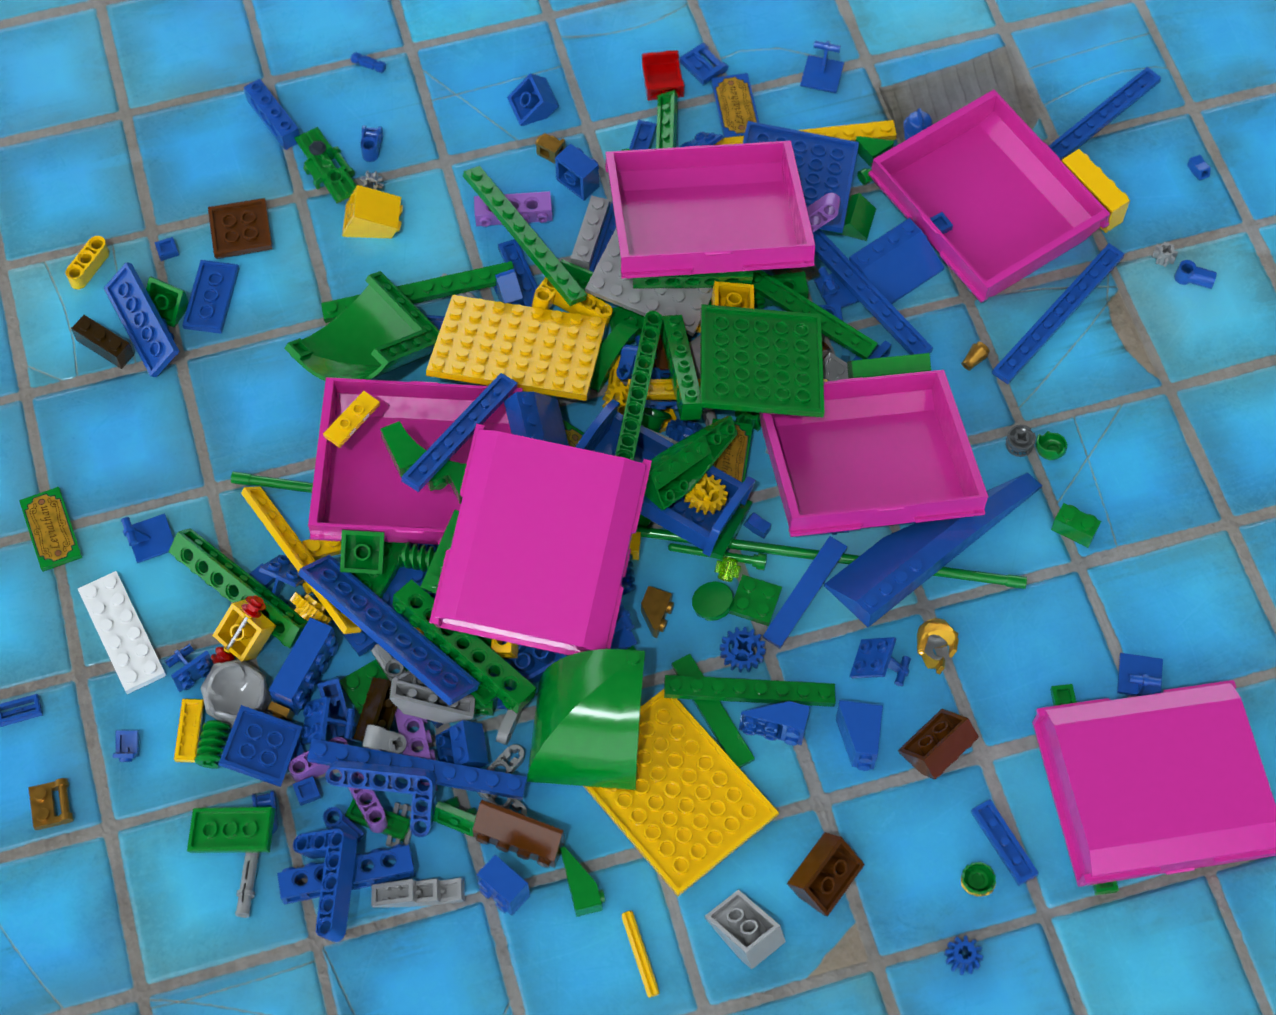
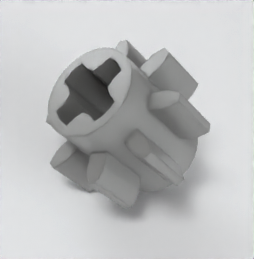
[360,170,383,190]
[1152,242,1178,267]

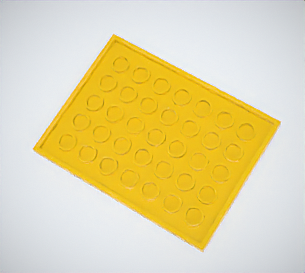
[426,295,607,401]
[583,689,779,897]

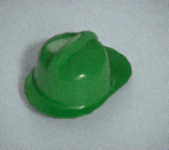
[625,401,671,433]

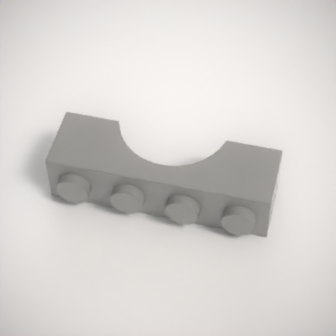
[571,196,610,270]

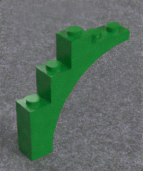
[380,421,467,504]

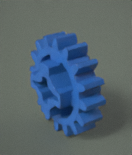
[666,419,703,442]
[720,627,766,673]

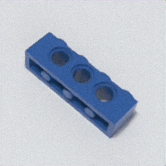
[244,78,300,150]

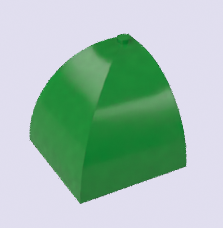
[284,271,440,381]
[527,649,645,790]

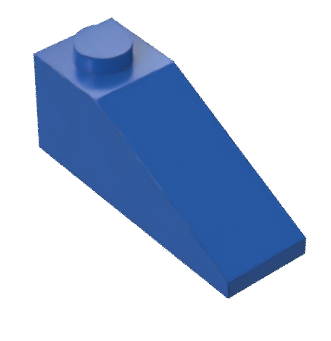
[317,676,354,743]

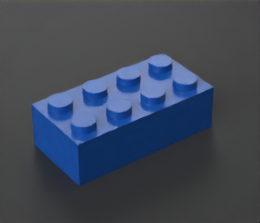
[269,618,339,716]

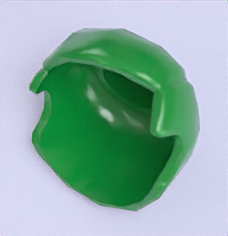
[1036,431,1068,460]

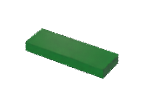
[345,799,411,842]

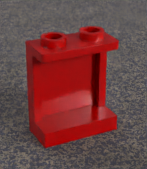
[642,50,684,101]

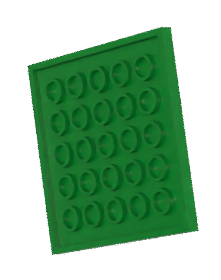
[700,304,825,418]

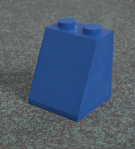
[836,700,883,771]

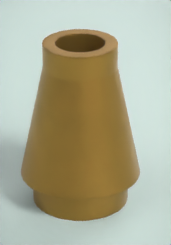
[961,341,990,371]

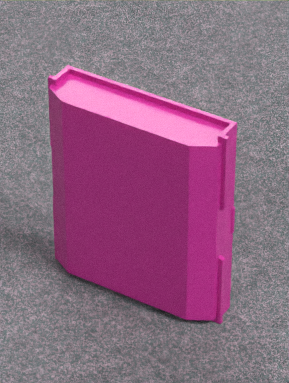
[868,89,1110,303]
[605,141,815,279]
[759,370,988,537]
[308,377,523,545]
[429,424,652,655]
[1032,680,1276,887]

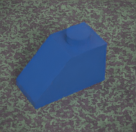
[495,269,524,306]

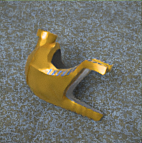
[917,619,959,674]

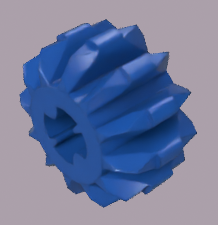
[944,936,984,975]

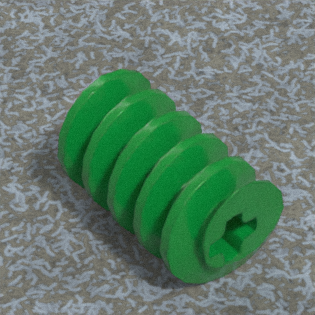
[398,542,435,572]
[195,720,231,769]

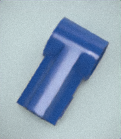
[1174,260,1217,289]
[323,807,364,844]

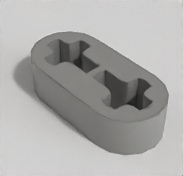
[496,709,522,745]

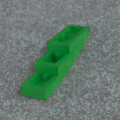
[710,500,753,560]

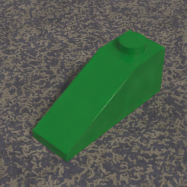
[560,847,605,917]

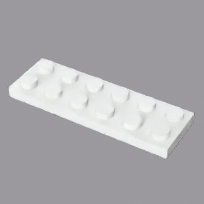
[78,571,166,694]

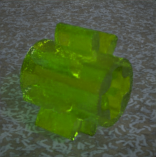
[714,556,741,582]

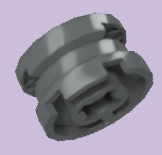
[1005,425,1036,457]

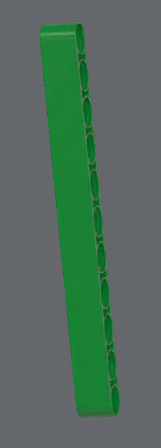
[614,311,663,461]

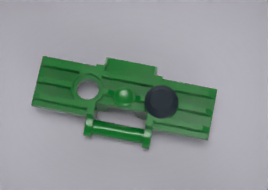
[294,127,357,204]

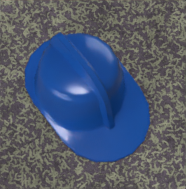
[903,108,933,140]

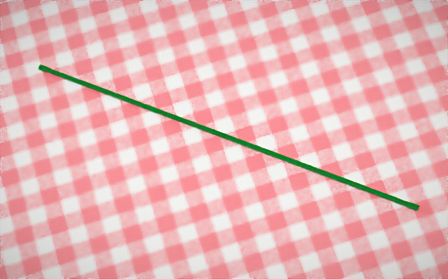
[231,471,1027,589]

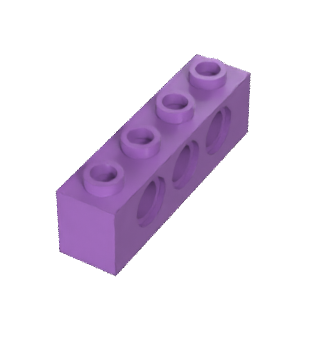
[474,191,552,227]
[395,708,438,791]

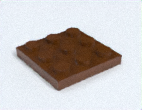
[208,198,273,259]

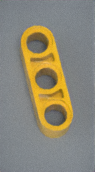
[65,236,109,290]

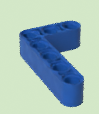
[325,760,436,837]
[293,829,357,943]

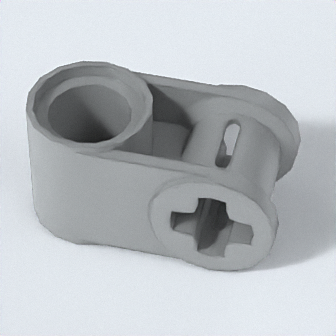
[362,725,406,753]

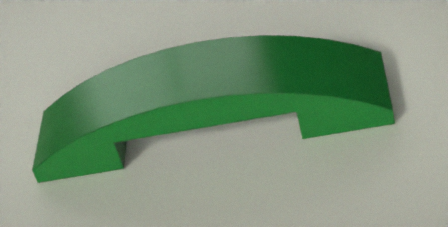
[590,320,640,393]

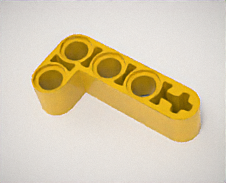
[532,277,613,327]

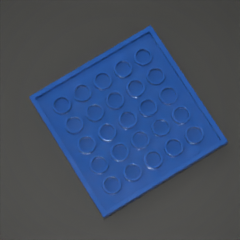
[743,121,859,233]

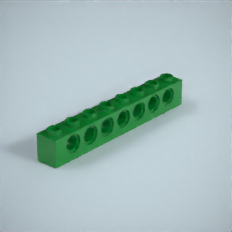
[169,528,308,649]
[392,579,537,714]

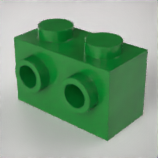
[1051,503,1101,548]

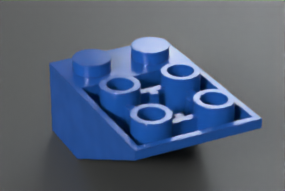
[739,701,810,746]

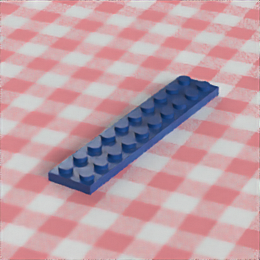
[298,555,480,706]

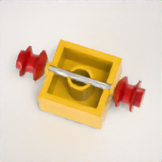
[211,595,276,664]

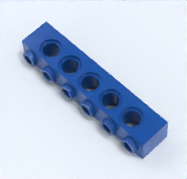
[277,844,416,905]

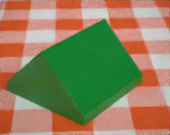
[830,193,876,241]
[146,276,189,327]
[340,530,385,574]

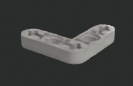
[477,744,527,816]

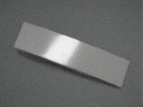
[371,878,465,908]

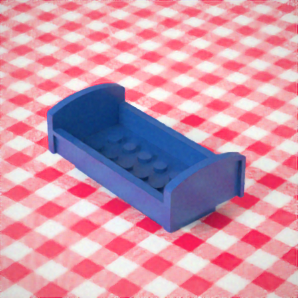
[576,399,756,557]

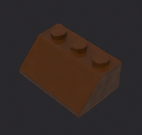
[898,709,979,780]
[787,832,865,916]

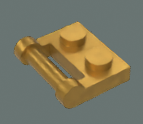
[28,778,74,830]

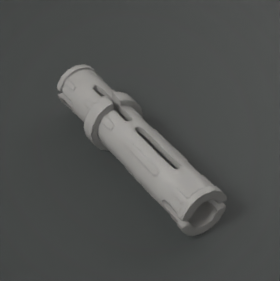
[235,853,260,918]

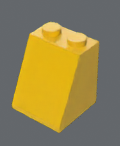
[342,185,403,239]

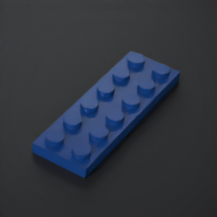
[104,262,180,377]

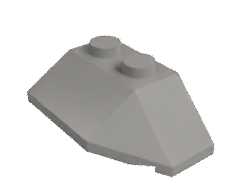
[390,671,475,724]

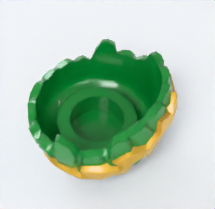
[961,862,996,897]

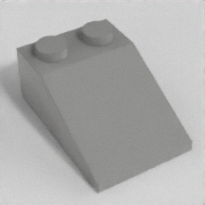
[705,890,786,969]

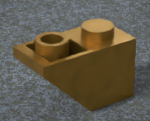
[641,586,674,638]

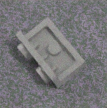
[823,352,849,381]

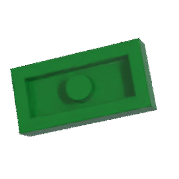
[433,796,477,837]

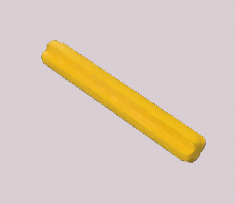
[621,911,659,998]

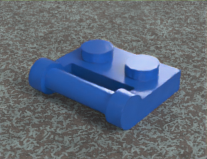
[680,43,729,85]

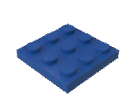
[218,705,303,787]

